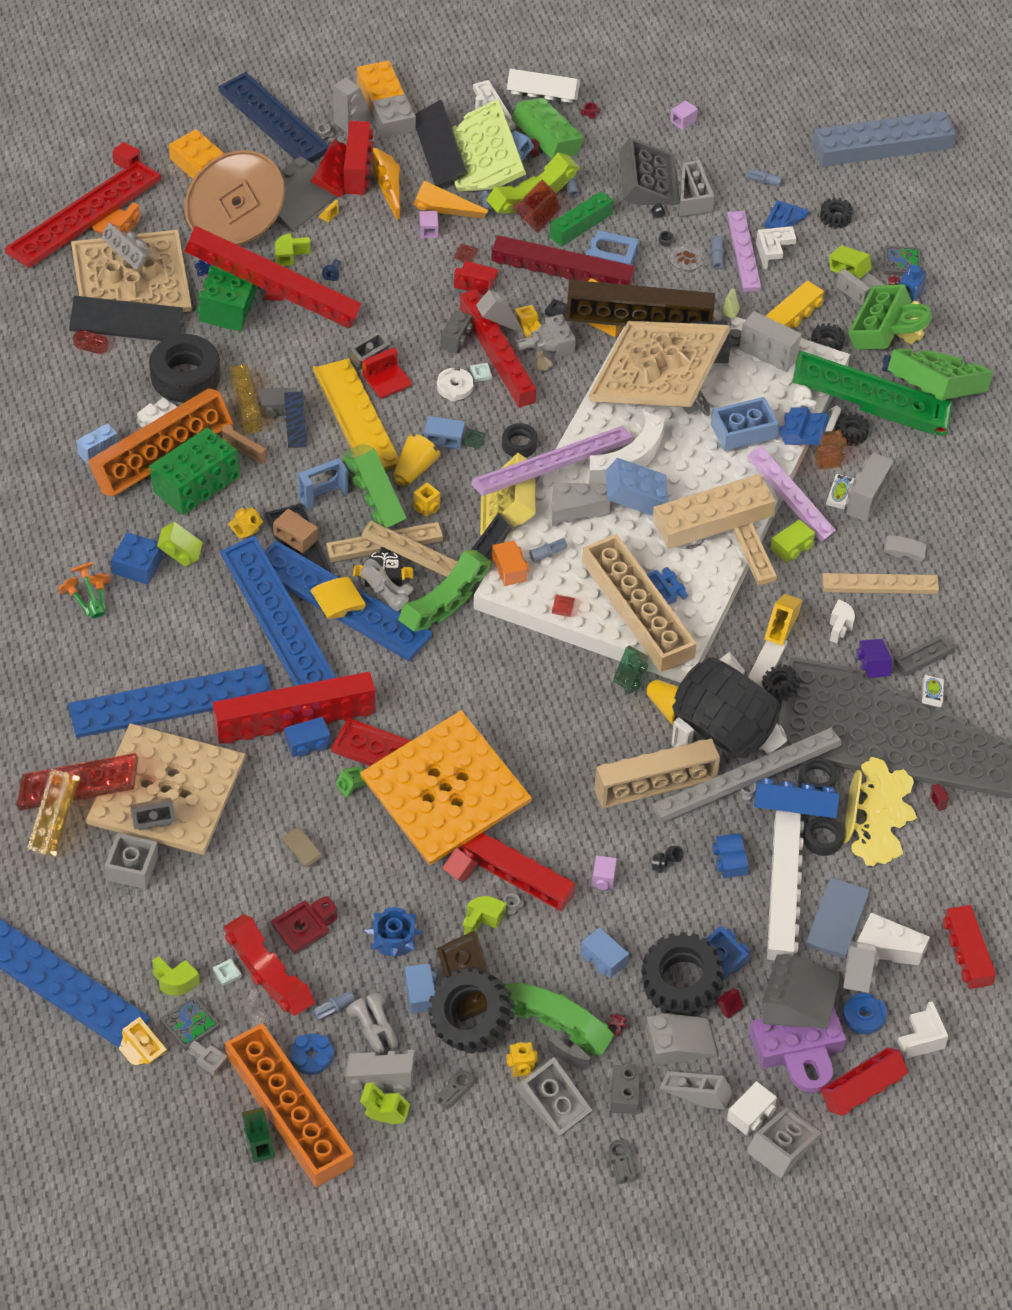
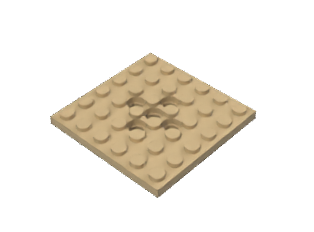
[71,230,192,312]
[588,321,730,407]
[86,724,245,855]

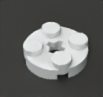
[437,368,473,402]

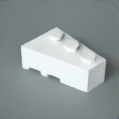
[857,913,930,965]

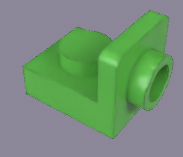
[336,766,368,797]

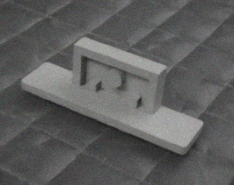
[102,223,151,270]

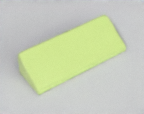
[721,288,740,319]

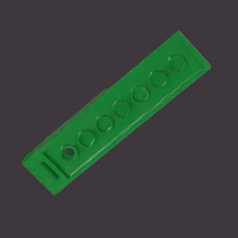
[792,350,953,436]

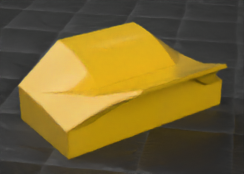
[119,1017,167,1065]

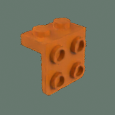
[92,202,141,234]

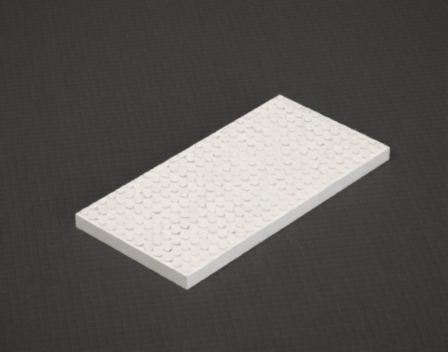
[473,310,850,683]

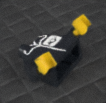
[353,547,413,587]

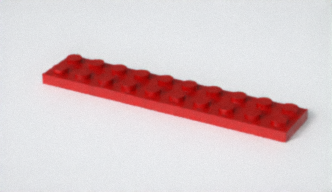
[5,160,161,268]

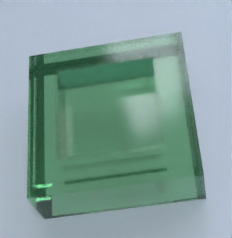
[462,428,486,450]

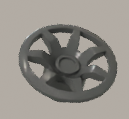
[682,390,711,416]

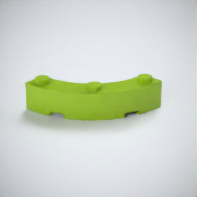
[486,152,580,214]

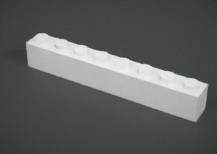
[767,810,804,960]

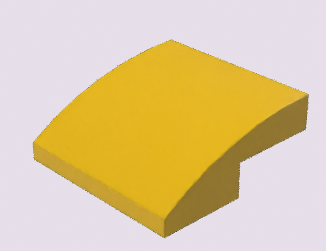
[311,576,366,619]

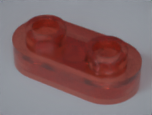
[73,331,109,354]

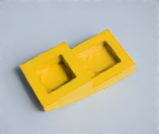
[515,305,541,338]

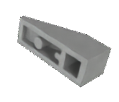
[476,289,523,332]
[660,1071,733,1109]

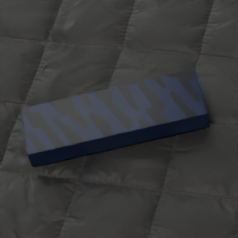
[284,391,307,448]

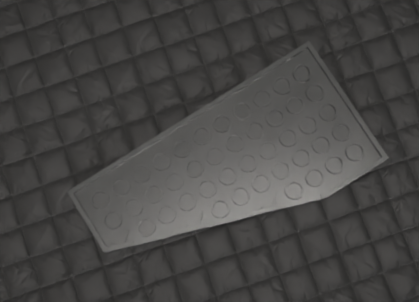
[774,657,1012,798]

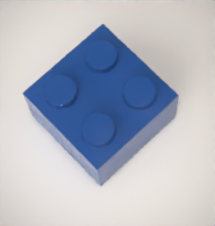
[111,532,164,585]

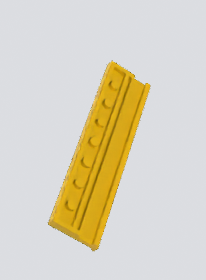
[313,358,399,471]

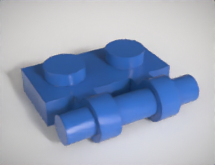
[646,567,688,605]

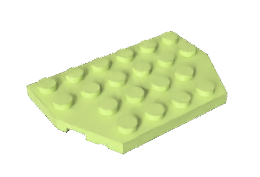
[453,99,526,192]

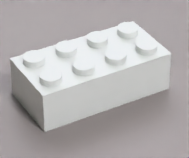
[507,69,580,103]

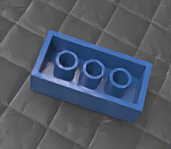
[754,777,839,818]

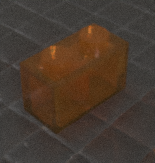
[815,430,846,470]

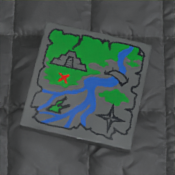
[884,245,921,276]
[160,995,220,1051]

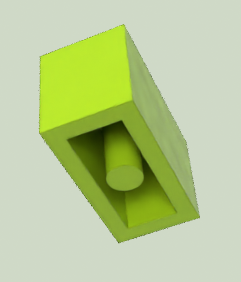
[829,245,871,279]
[770,519,815,562]
[157,522,203,566]

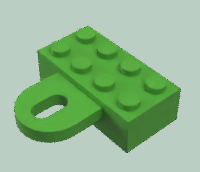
[848,284,932,350]

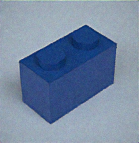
[284,717,331,757]

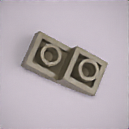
[281,827,322,868]

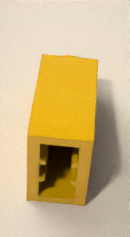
[764,594,803,646]

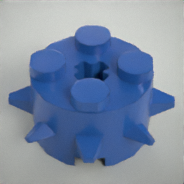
[365,907,423,957]

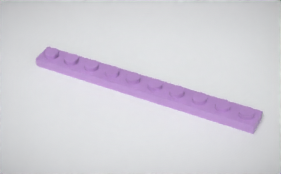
[471,426,634,496]

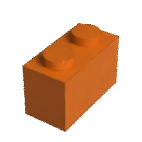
[492,540,529,587]

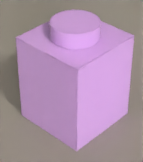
[670,100,698,130]
[419,211,438,238]
[592,855,617,890]

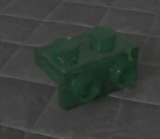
[613,646,649,695]

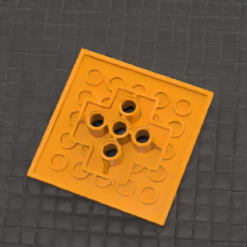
[360,710,532,866]

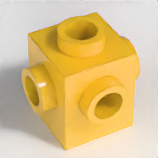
[413,483,440,517]
[228,507,263,538]
[506,1042,538,1077]

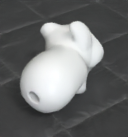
[793,385,817,413]

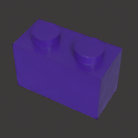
[856,639,892,678]

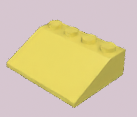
[480,453,536,535]

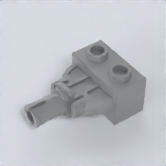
[515,314,576,357]

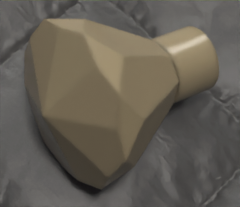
[536,350,553,371]

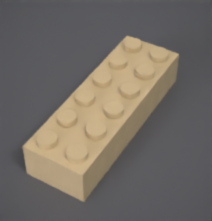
[653,474,775,549]
[594,738,720,808]

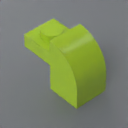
[275,233,310,266]
[463,896,506,935]
[152,956,200,996]
[360,1082,410,1124]

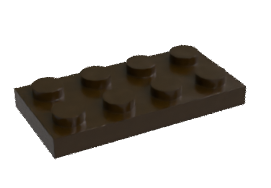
[437,931,490,1022]

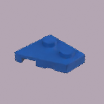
[764,200,809,229]

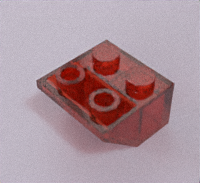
[513,179,560,233]

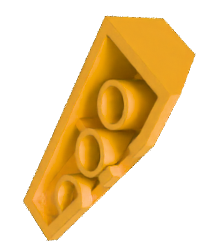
[373,148,401,220]
[413,181,488,218]

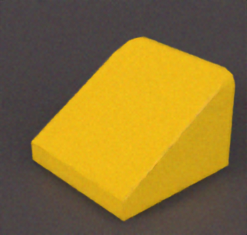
[318,200,338,222]

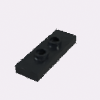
[471,513,513,559]

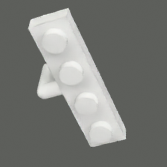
[473,80,516,130]

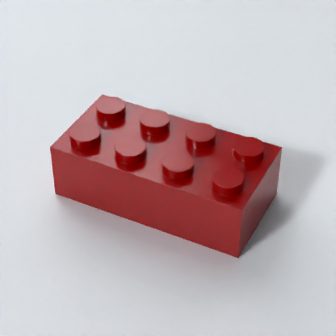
[344,121,374,195]

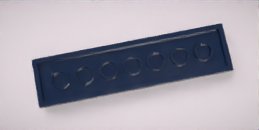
[218,72,329,162]

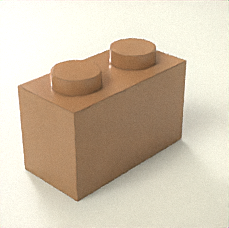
[273,509,318,553]

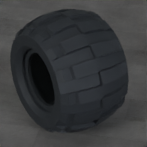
[672,657,781,758]

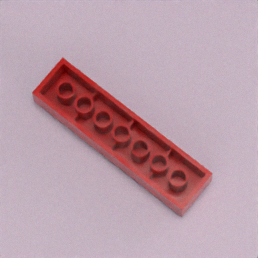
[212,671,376,744]

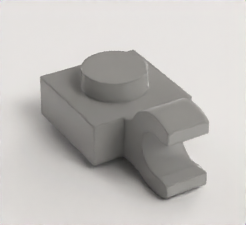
[189,1041,228,1075]

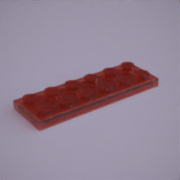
[17,753,139,811]

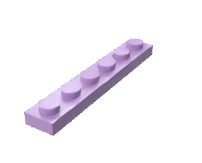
[727,211,761,292]
[747,445,836,542]

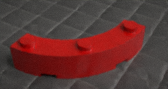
[223,914,315,1016]

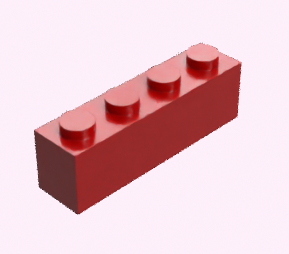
[942,905,996,989]
[820,1047,908,1116]

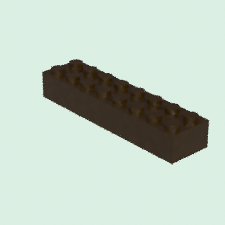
[566,280,715,326]

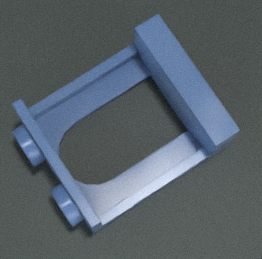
[586,230,639,265]
[298,458,349,510]

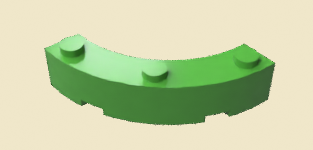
[398,550,492,632]
[505,982,614,1056]

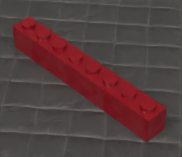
[491,235,635,285]

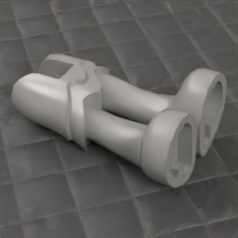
[360,559,413,611]
[346,993,398,1056]

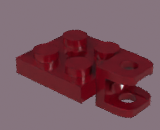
[271,896,338,955]

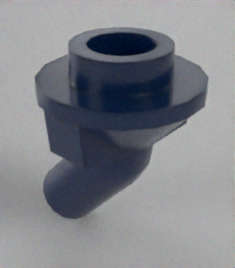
[322,259,341,281]

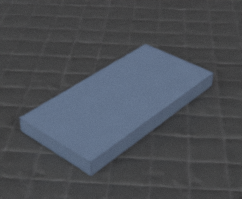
[805,877,870,959]

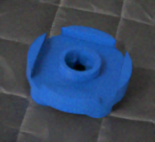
[843,993,887,1034]
[290,1034,333,1075]

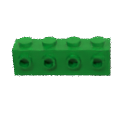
[549,191,614,247]

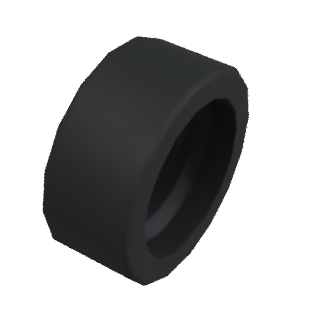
[502,423,538,458]
[798,757,838,789]
[804,816,844,856]

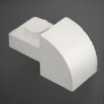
[830,599,855,643]

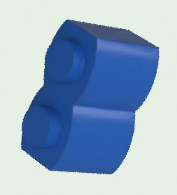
[712,833,748,878]

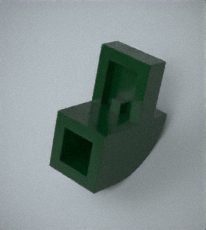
[241,1107,275,1163]

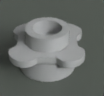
[314,123,334,140]
[737,783,756,801]
[500,893,524,915]

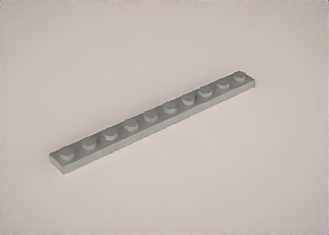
[652,728,841,823]

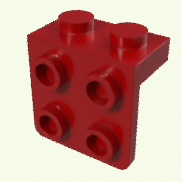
[454,261,498,295]
[362,347,411,398]

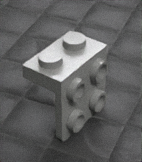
[837,269,885,305]

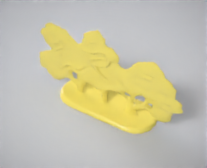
[842,757,917,866]

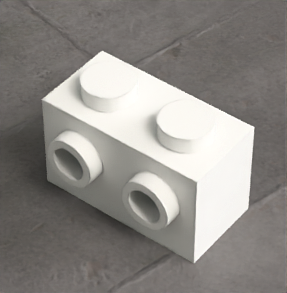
[727,1081,777,1136]

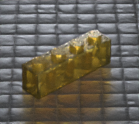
[229,364,262,435]
[27,769,79,856]

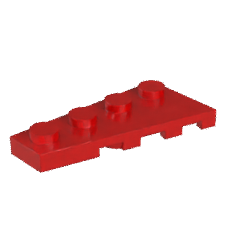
[310,139,346,197]

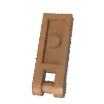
[222,425,266,464]

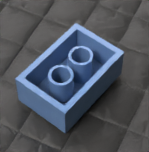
[710,397,779,451]
[605,457,669,516]

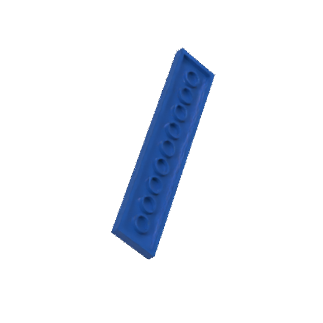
[220,535,336,686]
[264,540,432,662]
[68,664,272,738]
[0,919,150,1048]

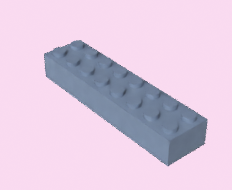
[812,111,956,167]

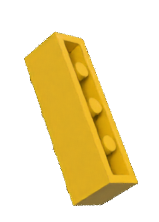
[766,280,824,329]

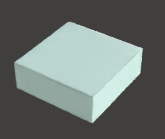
[470,363,492,382]
[213,958,242,986]

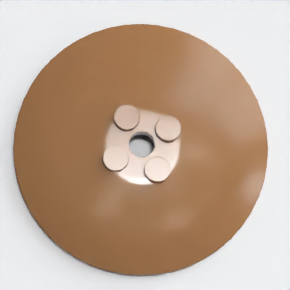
[185,150,285,246]

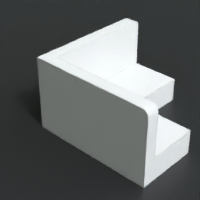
[756,226,796,269]
[897,1002,948,1059]

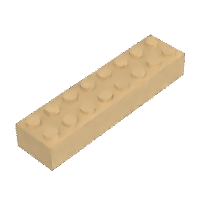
[582,534,697,672]

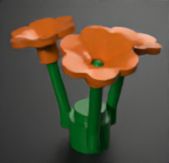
[58,562,111,619]

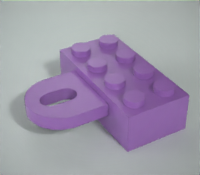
[749,1007,846,1093]

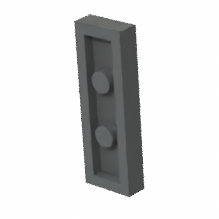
[894,635,953,676]

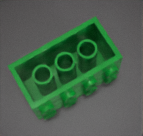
[197,265,258,331]
[149,427,241,515]

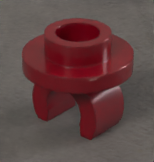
[528,139,539,158]
[606,1013,628,1036]

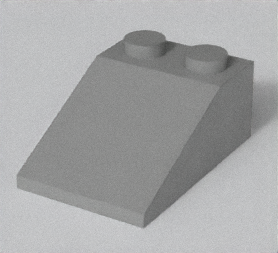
[645,1014,717,1066]
[514,1057,592,1136]
[746,1107,821,1178]

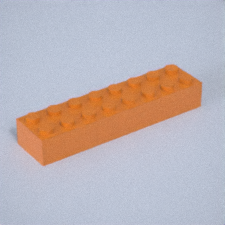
[87,389,233,497]
[225,1023,354,1188]

